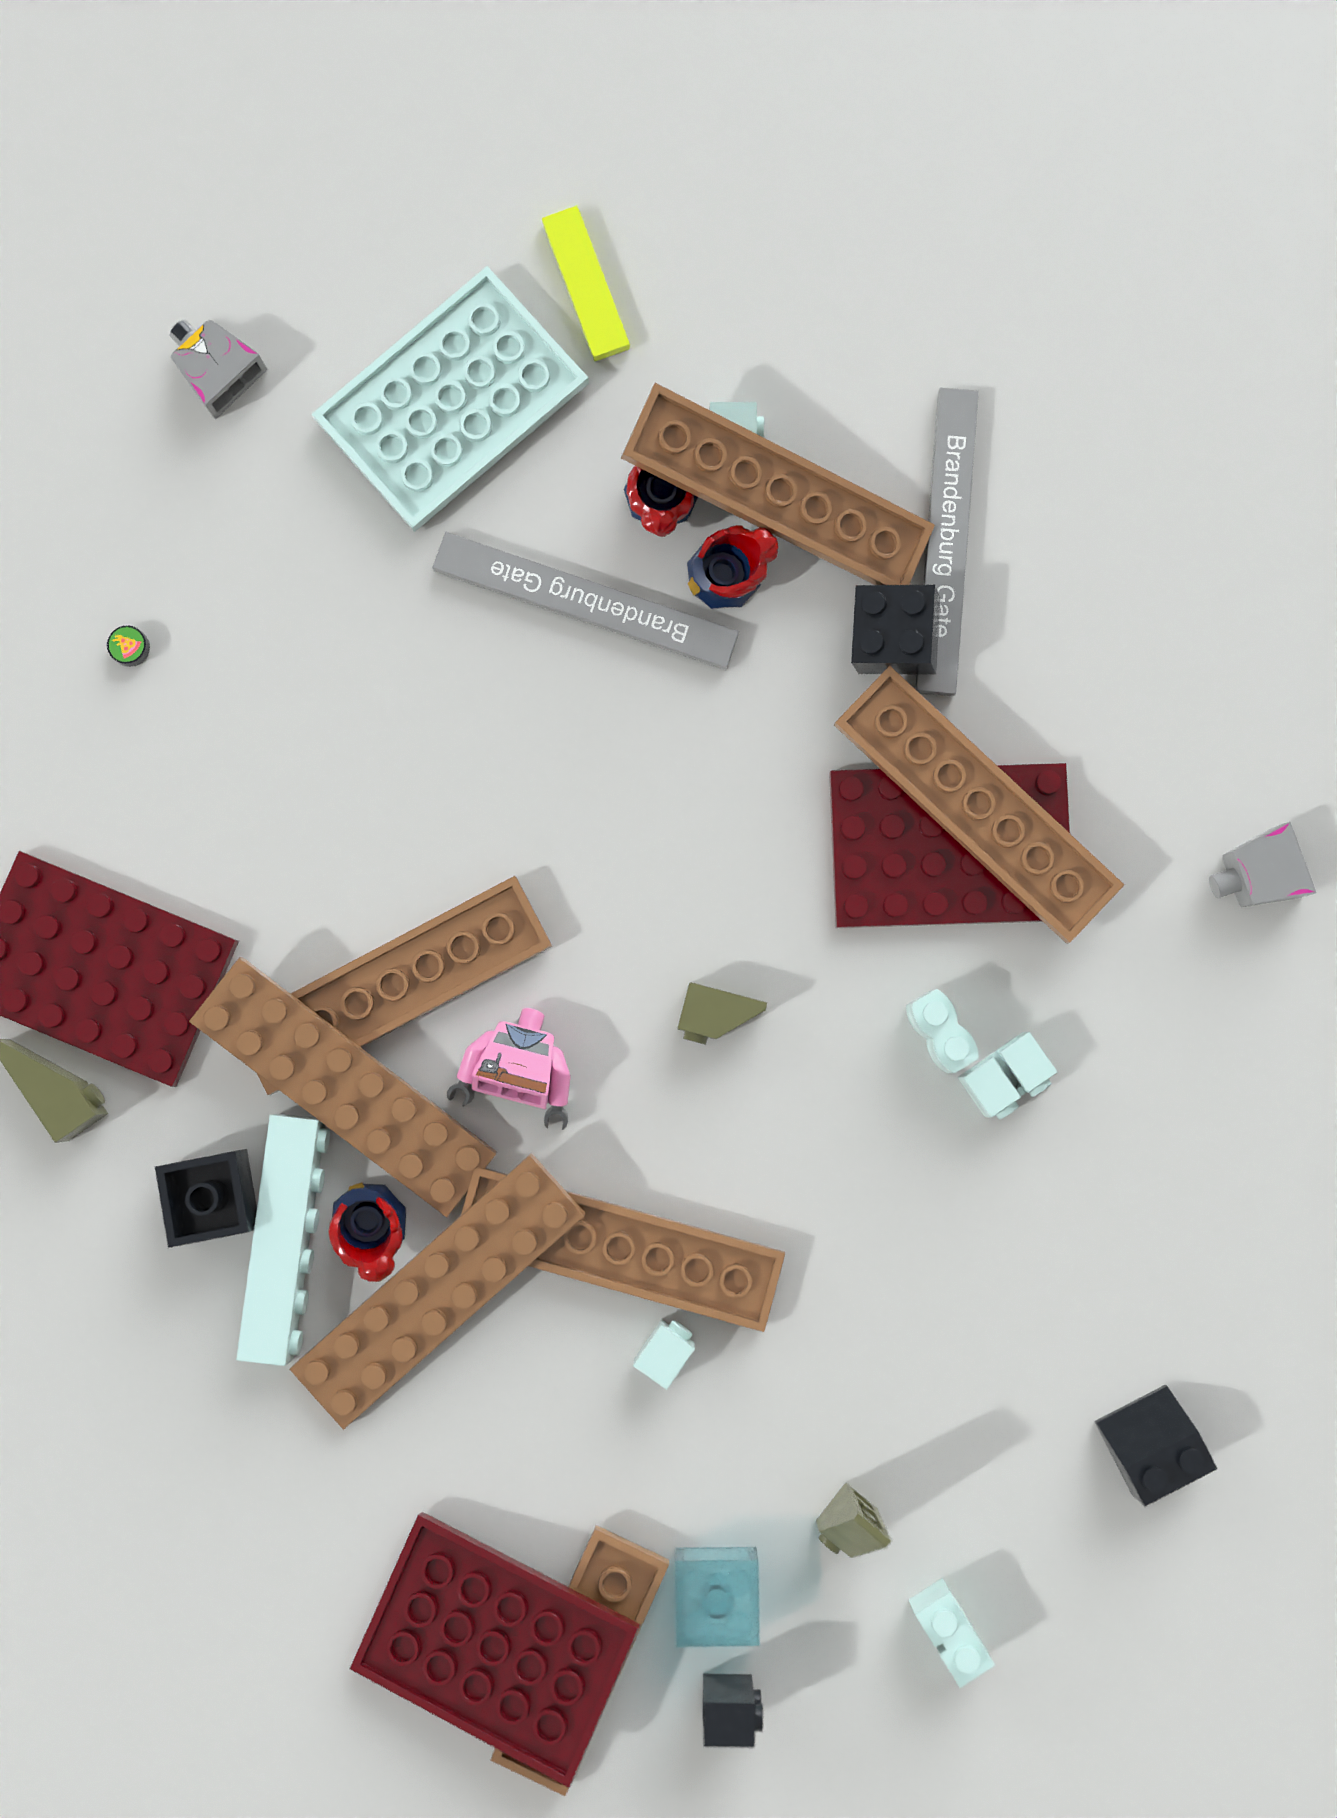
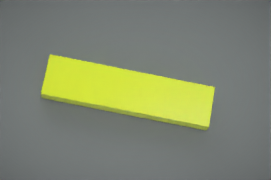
[541,205,630,362]

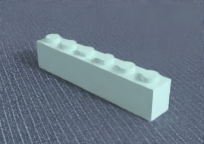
[236,1114,330,1366]

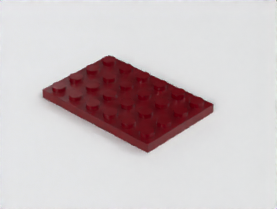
[829,763,1070,928]
[0,851,239,1087]
[350,1512,641,1788]

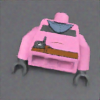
[447,1008,571,1130]

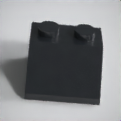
[1094,1385,1218,1507]

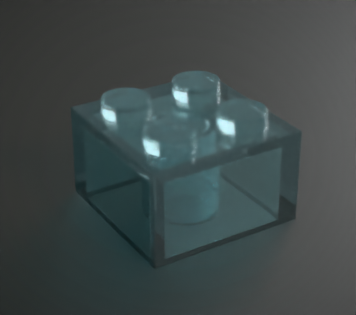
[675,1547,760,1647]

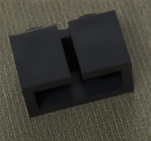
[702,1673,763,1748]

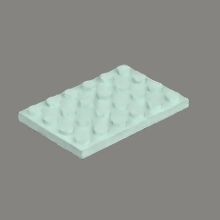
[312,266,589,532]

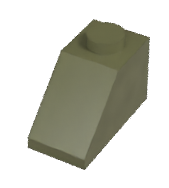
[677,982,767,1045]

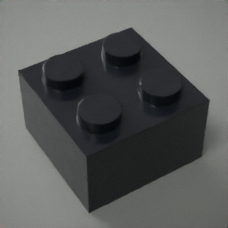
[851,585,940,675]
[155,1149,257,1248]

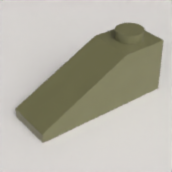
[0,1039,108,1143]
[816,1483,892,1558]

